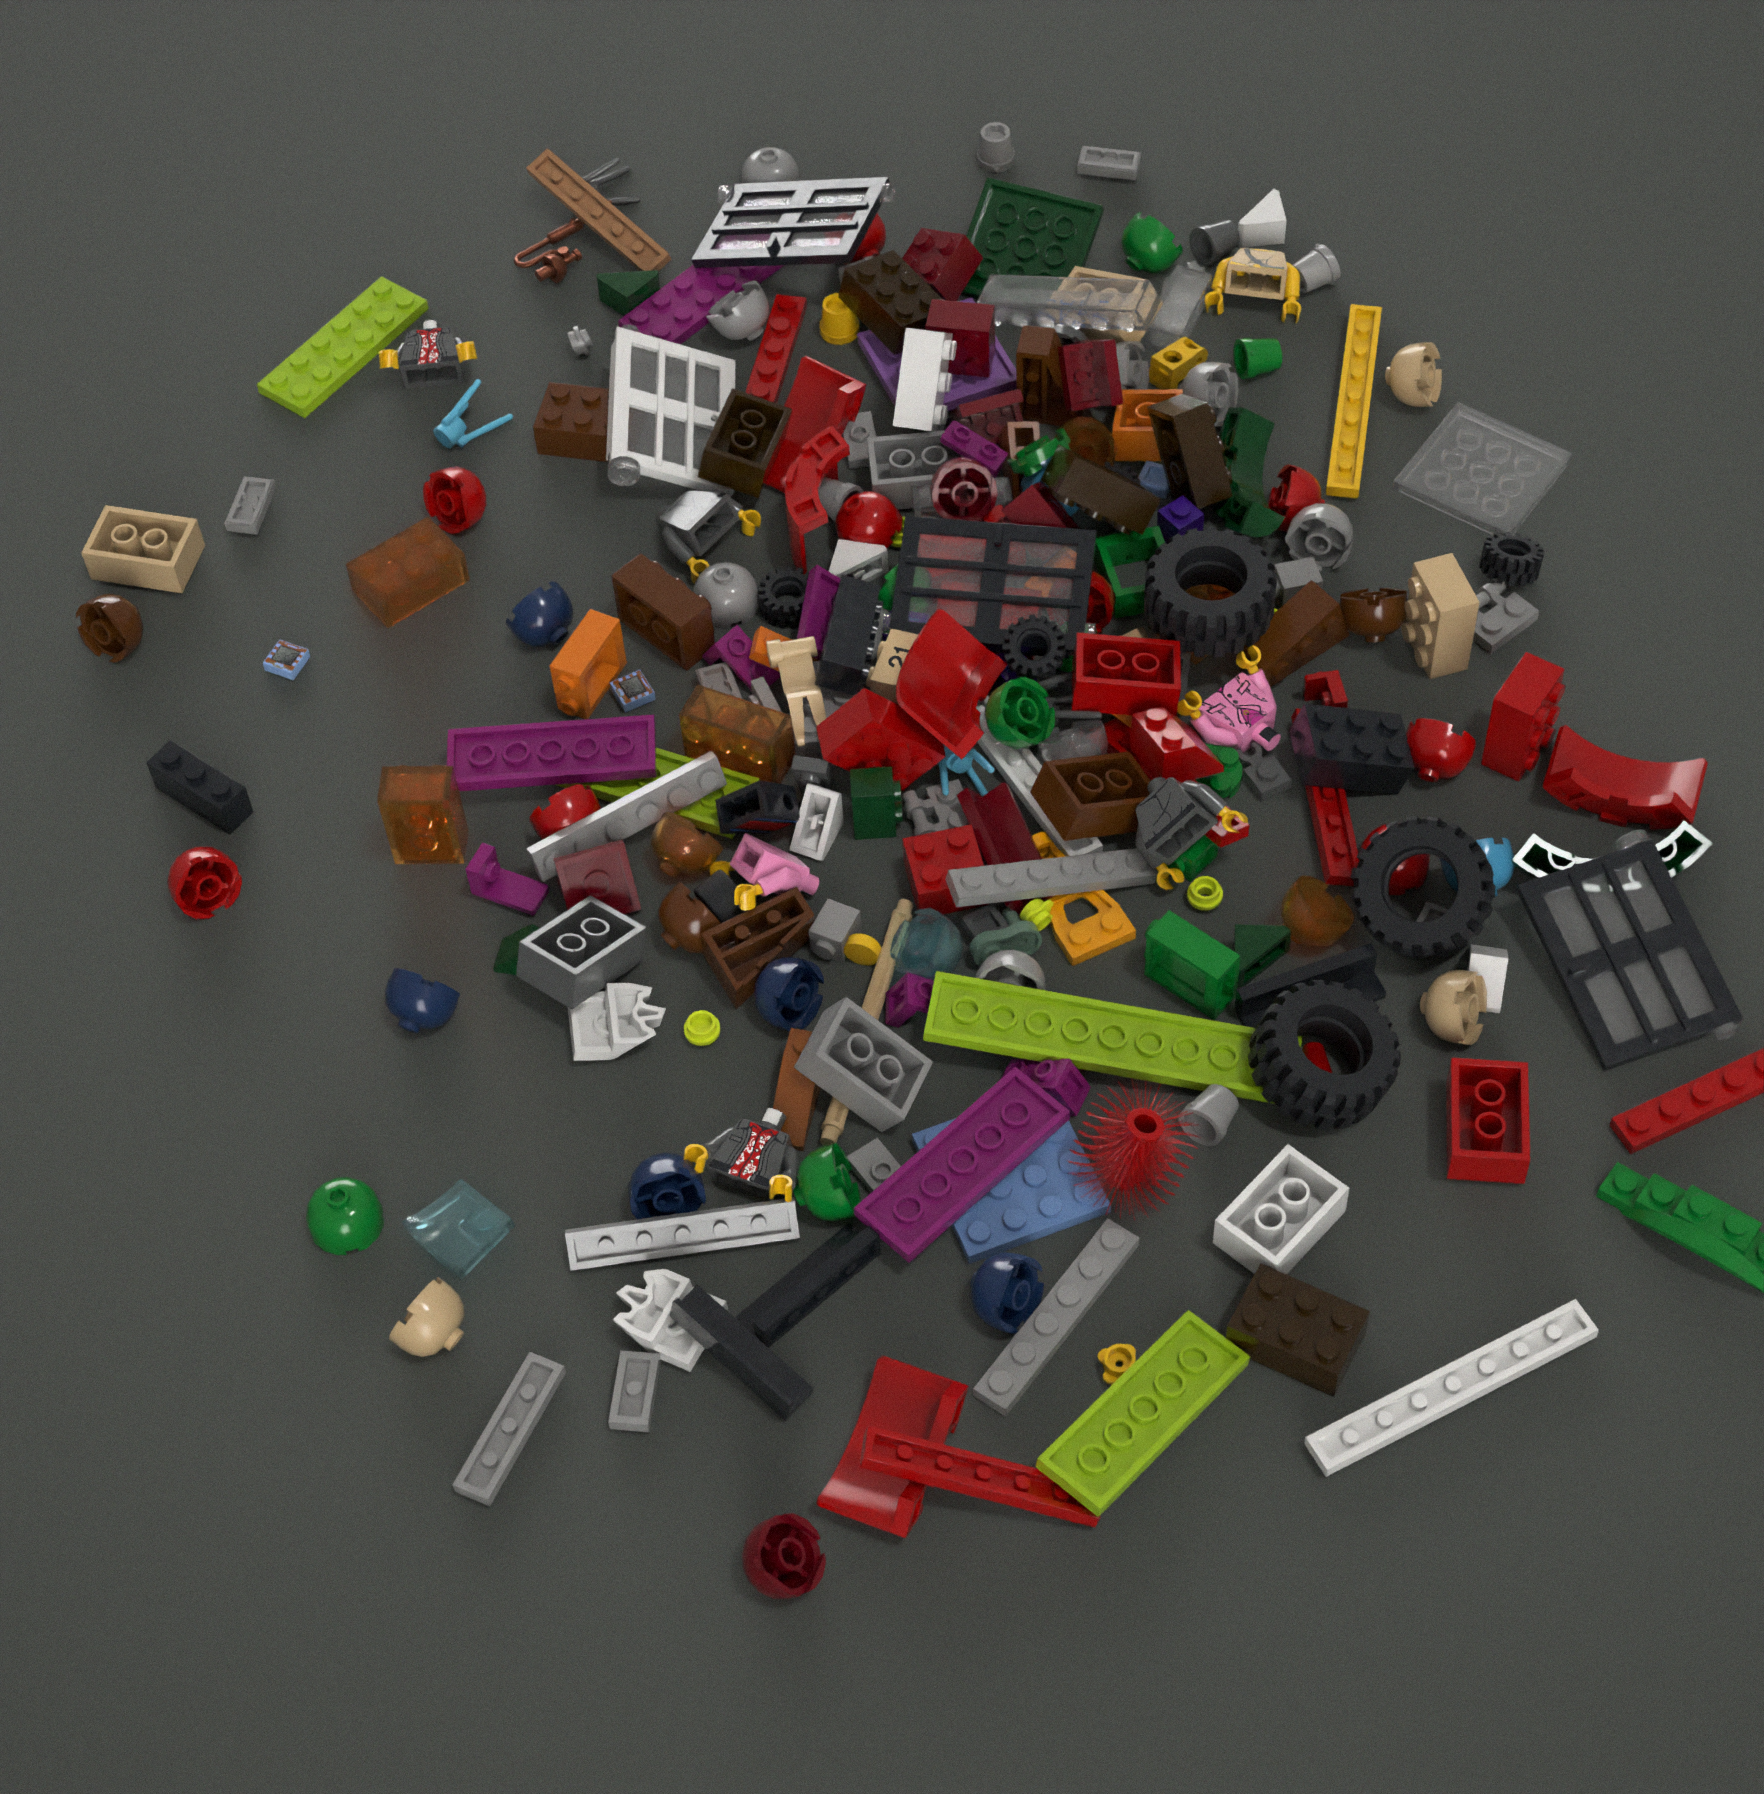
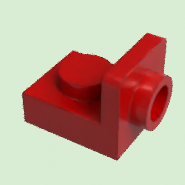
[1303,670,1348,708]

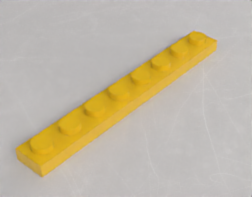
[1326,304,1382,499]

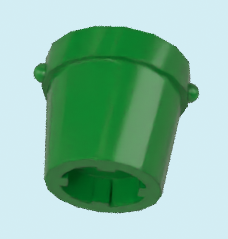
[1233,337,1282,379]

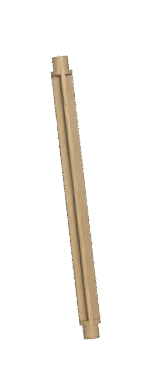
[820,899,914,1145]

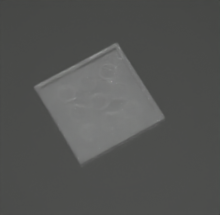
[1392,402,1572,536]

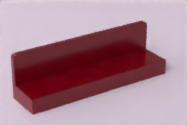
[956,782,1053,914]

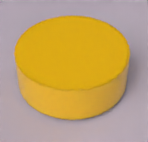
[844,933,881,966]

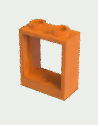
[549,609,627,719]

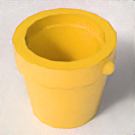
[819,293,860,345]

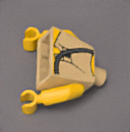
[1205,247,1301,323]

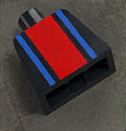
[715,780,802,834]

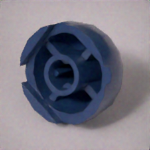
[506,581,574,646]
[754,957,824,1032]
[385,968,460,1033]
[628,1153,706,1219]
[970,1252,1044,1334]

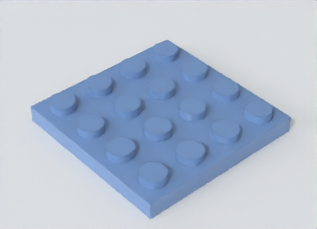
[912,1118,1111,1264]

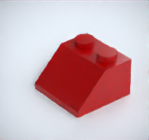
[1129,707,1224,782]

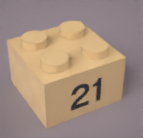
[866,629,918,705]

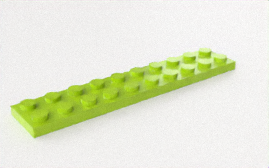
[923,971,1302,1104]

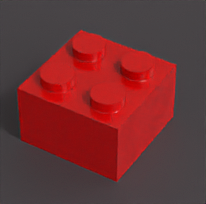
[902,824,988,919]

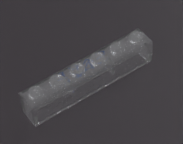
[977,275,1161,332]

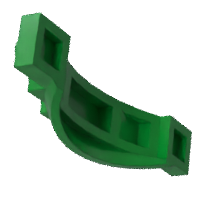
[1596,1162,1764,1293]

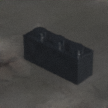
[146,740,254,834]

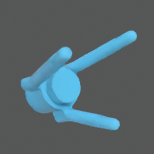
[433,379,513,448]
[937,744,995,796]

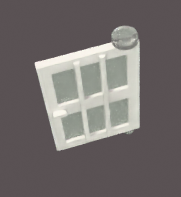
[606,325,735,497]

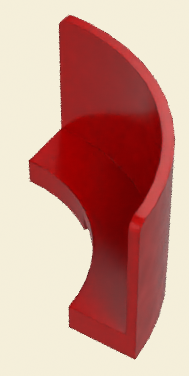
[766,356,866,493]
[785,426,850,574]
[896,609,1008,760]
[1542,725,1708,829]
[816,1356,969,1538]

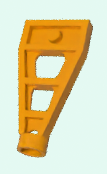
[1032,832,1136,966]

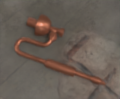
[514,200,612,283]

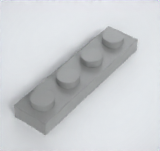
[452,1351,566,1506]

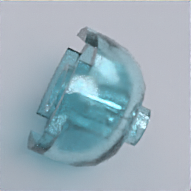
[890,908,963,980]

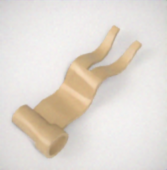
[766,636,826,747]

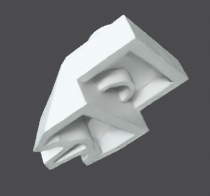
[568,983,666,1061]
[613,1269,728,1372]

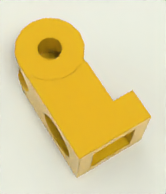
[1149,337,1208,389]

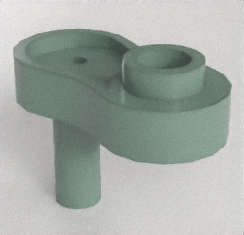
[969,908,1042,966]

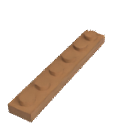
[526,148,671,272]

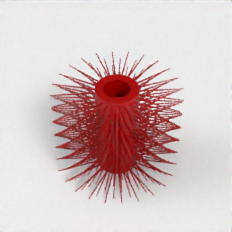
[1068,1079,1200,1220]

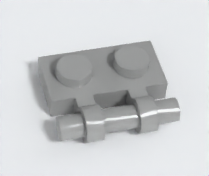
[1473,580,1539,654]
[903,779,969,836]

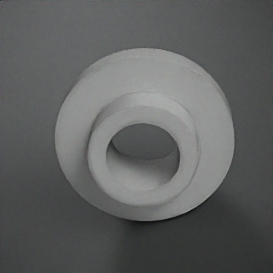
[567,325,593,356]

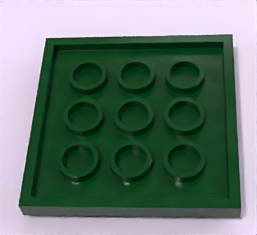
[960,177,1104,316]

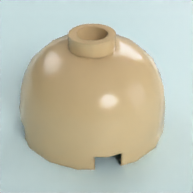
[1385,342,1442,407]
[1420,970,1487,1045]
[389,1277,464,1357]

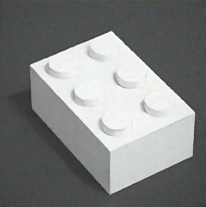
[893,328,957,431]
[1213,1144,1349,1275]

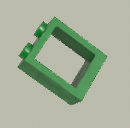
[1094,525,1165,618]
[1144,910,1240,1021]

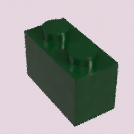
[850,767,903,840]

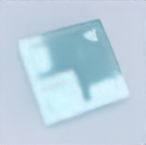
[401,1179,515,1280]

